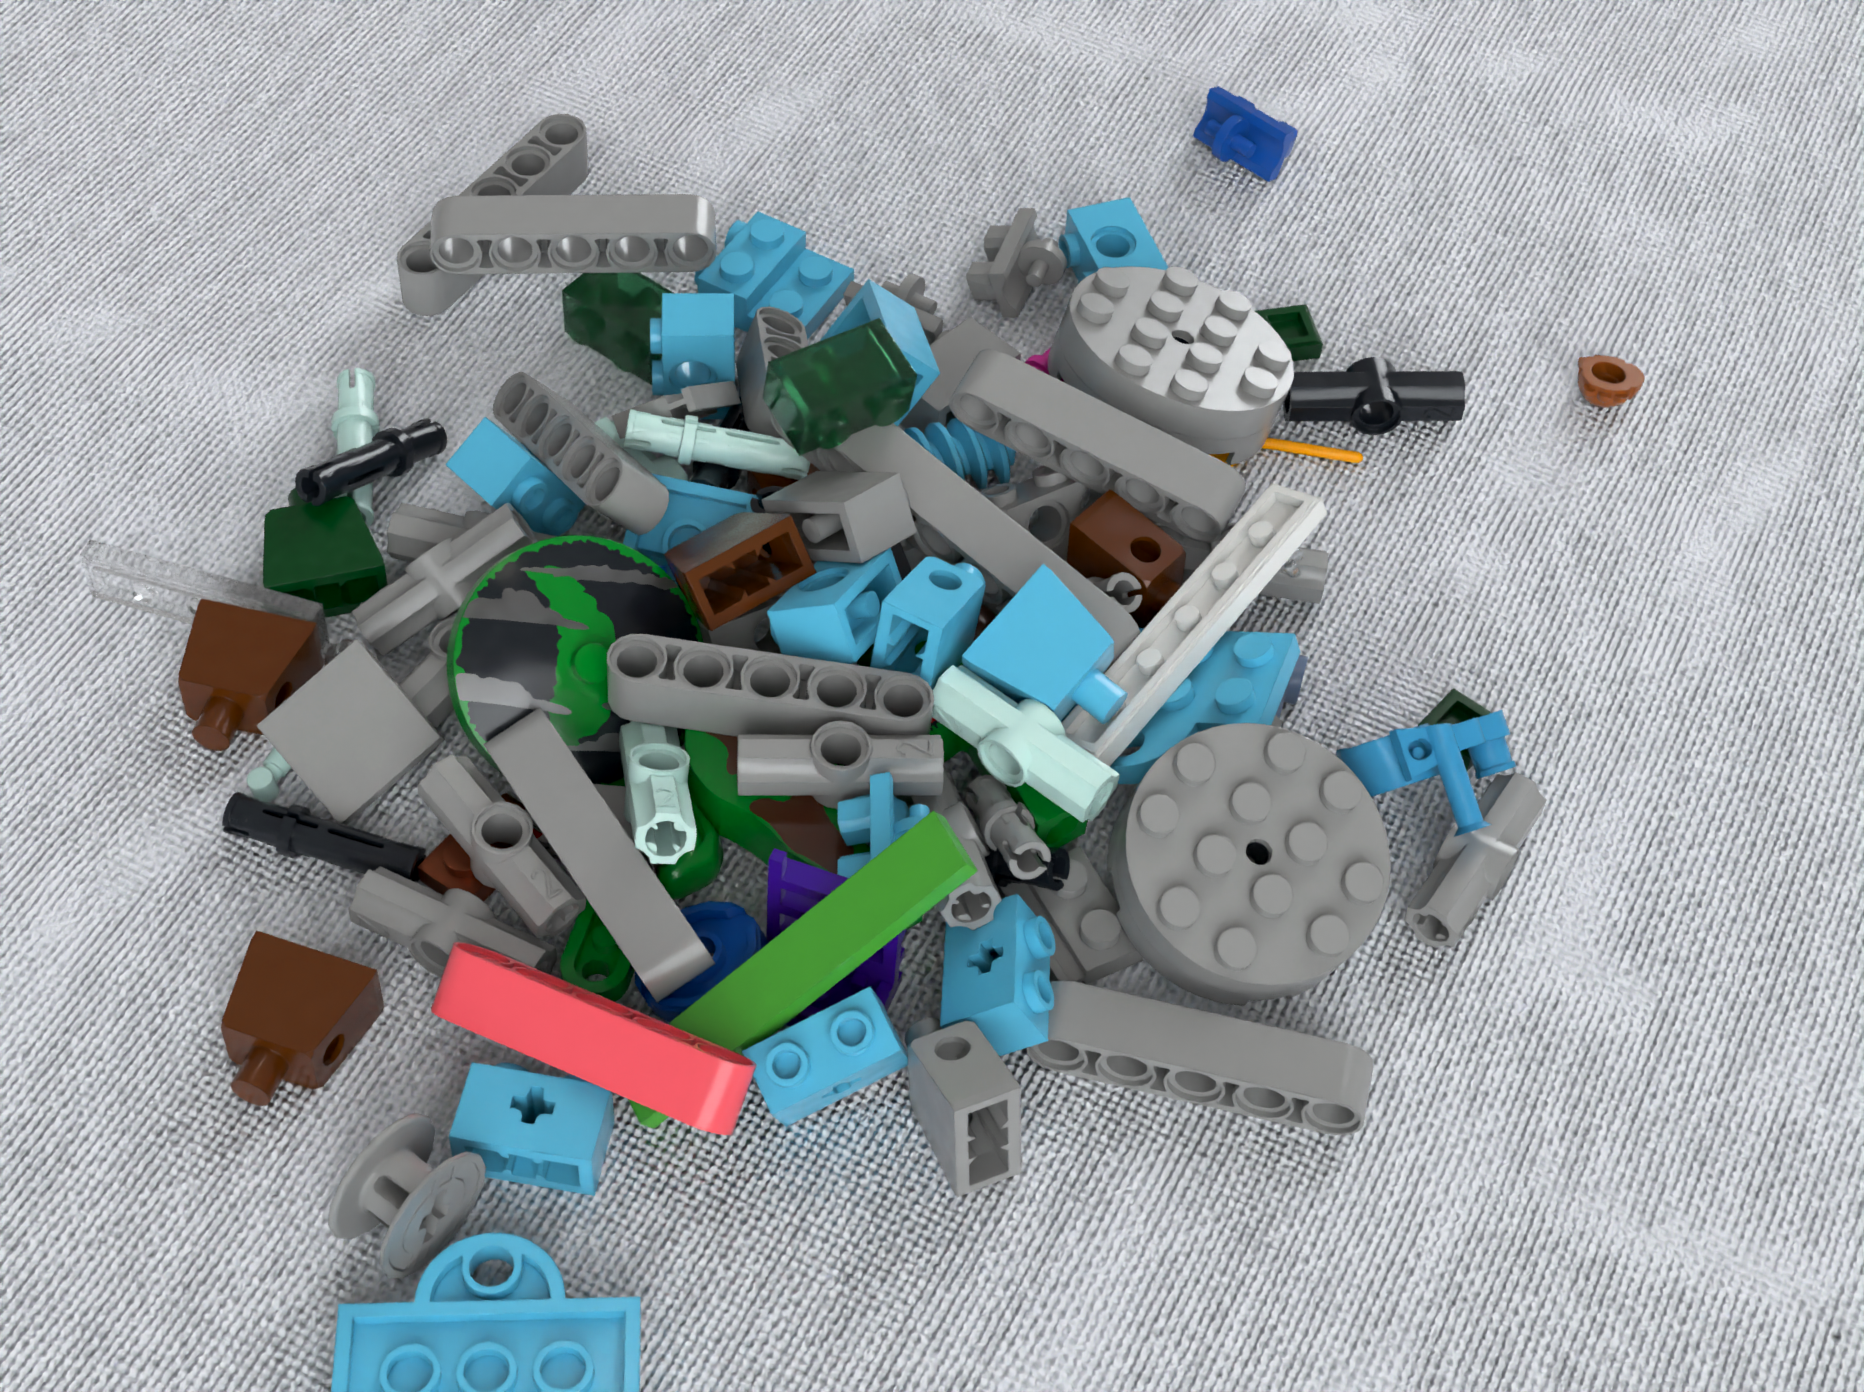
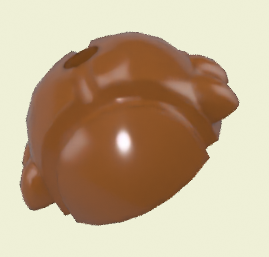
[1578,355,1645,408]

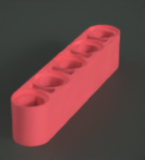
[431,942,756,1135]

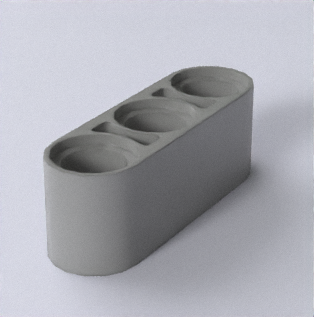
[736,307,814,439]

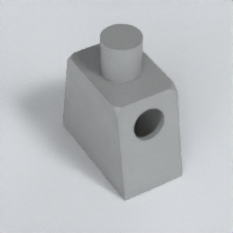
[904,1017,1021,1197]

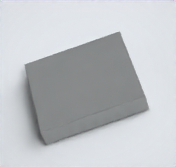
[256,639,445,825]

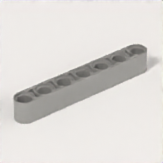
[770,370,1140,674]

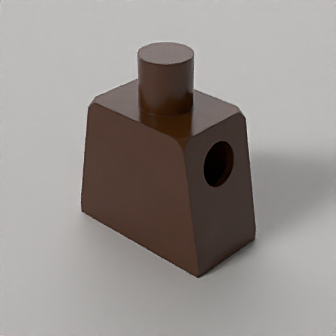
[1067,489,1186,628]
[664,512,816,631]
[178,598,324,751]
[221,930,384,1106]

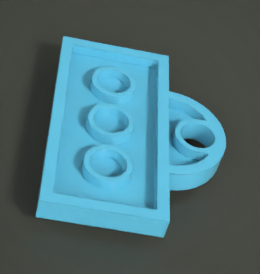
[1061,628,1300,784]
[331,1233,641,1392]

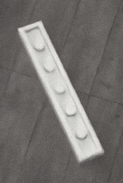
[1062,483,1327,767]

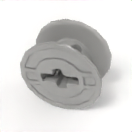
[328,1113,486,1279]

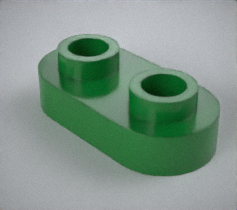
[560,898,635,1002]

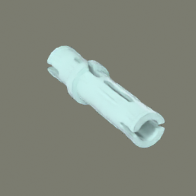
[331,368,379,527]
[623,409,810,480]

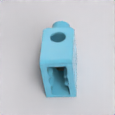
[870,557,986,690]
[962,564,1128,724]

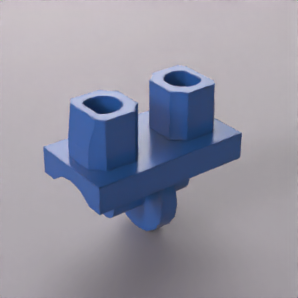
[1193,86,1298,182]

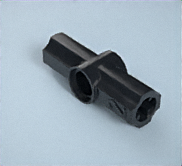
[1283,357,1465,435]

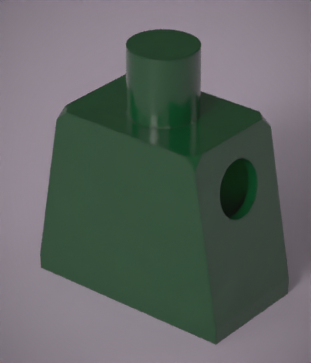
[263,487,388,621]

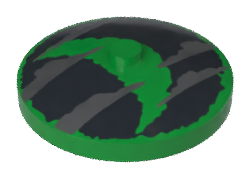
[447,535,704,786]

